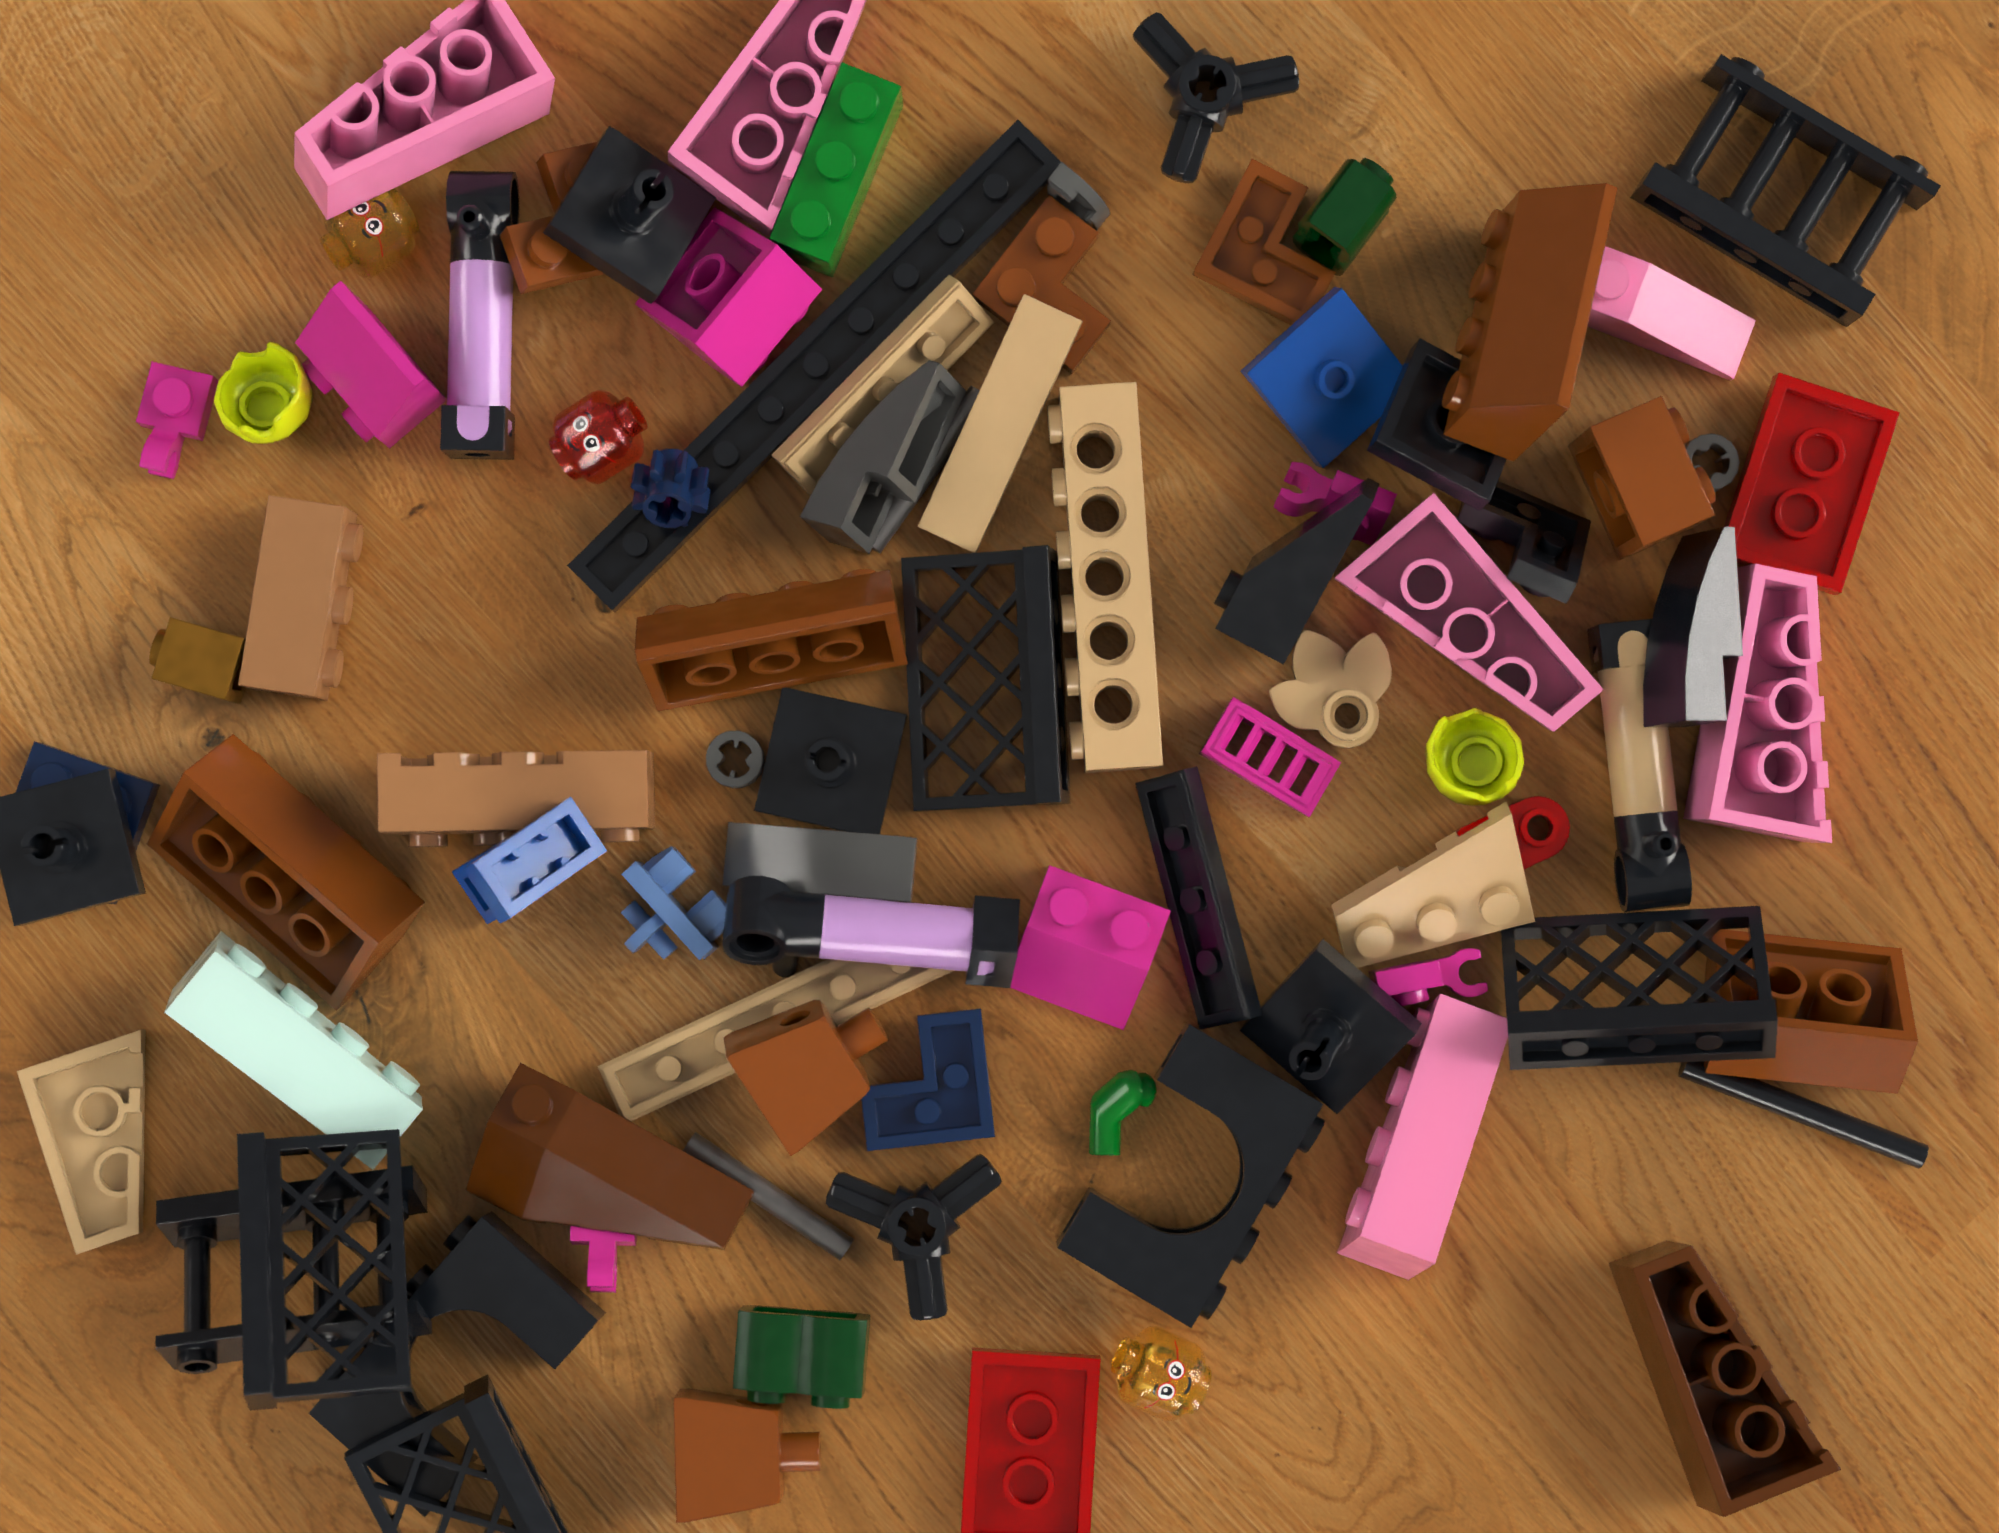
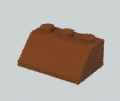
[1704,929,1918,1094]

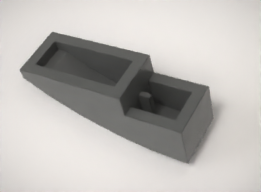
[800,360,966,554]
[723,822,918,903]

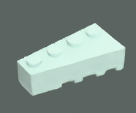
[164,931,423,1170]

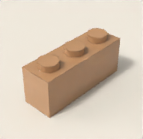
[238,495,363,701]

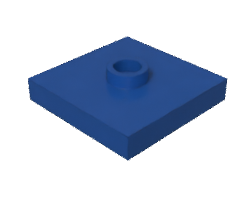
[1241,287,1403,468]

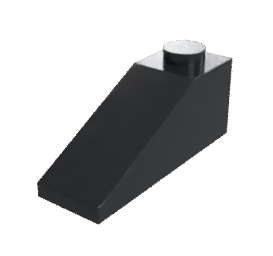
[1214,478,1379,665]

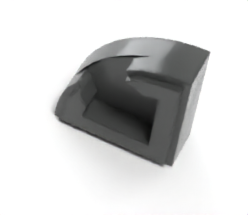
[1047,161,1110,231]

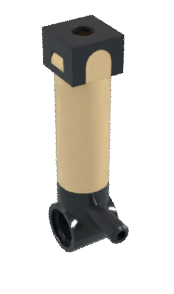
[1587,619,1692,913]

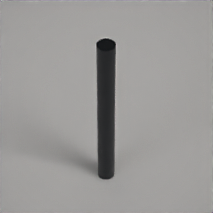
[1678,1061,1929,1169]

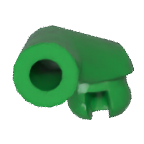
[1089,1069,1157,1156]

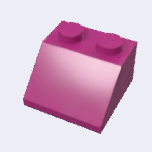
[635,207,822,387]
[295,280,447,448]
[1010,865,1171,1030]

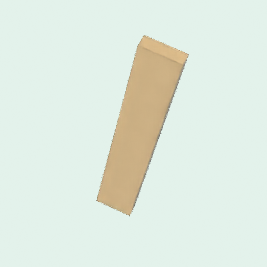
[597,905,955,1121]

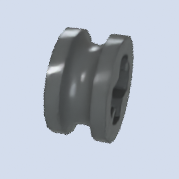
[1685,433,1740,492]
[706,730,765,789]

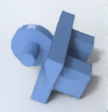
[621,846,726,960]

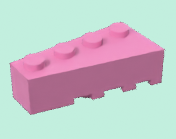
[294,0,555,220]
[668,0,867,238]
[1335,493,1604,732]
[1683,564,1832,843]
[1337,994,1508,1280]

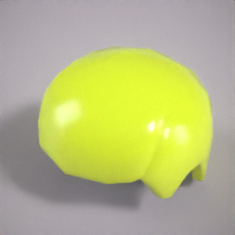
[214,342,313,444]
[1425,708,1524,806]

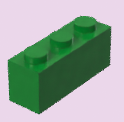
[769,62,903,278]

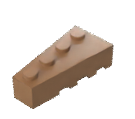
[377,750,655,847]

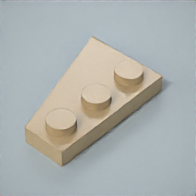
[1331,802,1535,968]
[17,1029,146,1255]

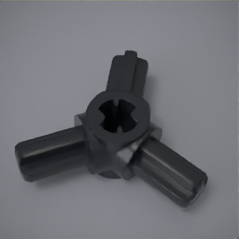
[1133,12,1299,183]
[826,1154,1002,1321]

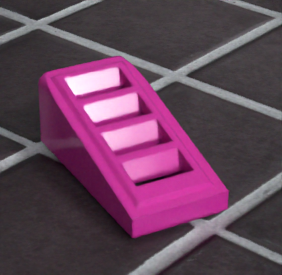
[1199,697,1341,818]

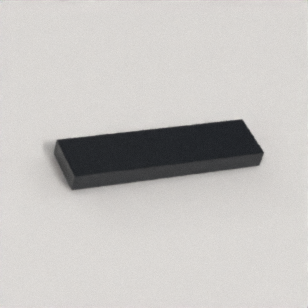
[1135,766,1263,1030]

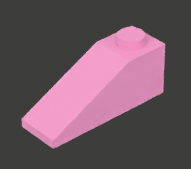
[1587,246,1756,381]

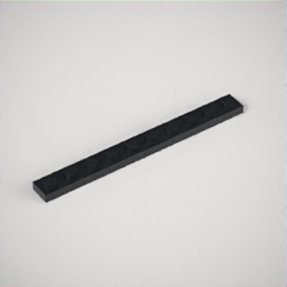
[567,120,1061,613]

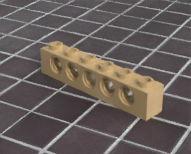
[1047,382,1163,773]

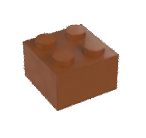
[1568,396,1716,560]

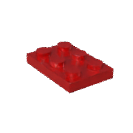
[1724,372,1900,595]
[961,1347,1101,1533]

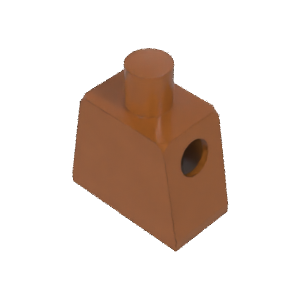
[723,1000,888,1156]
[674,1388,821,1523]

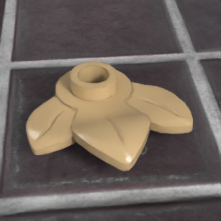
[1269,630,1392,748]

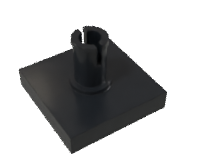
[543,126,716,304]
[1367,338,1507,511]
[754,687,907,835]
[0,769,146,926]
[1240,939,1422,1114]

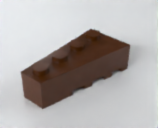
[1609,1240,1841,1517]

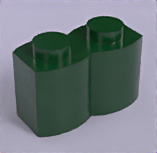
[1293,158,1397,276]
[733,1305,870,1409]

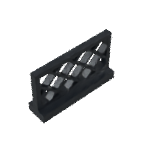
[901,545,1071,812]
[1501,906,1778,1070]
[237,1129,412,1411]
[344,1374,569,1533]

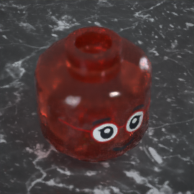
[549,389,648,485]

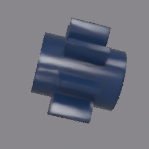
[630,449,710,528]

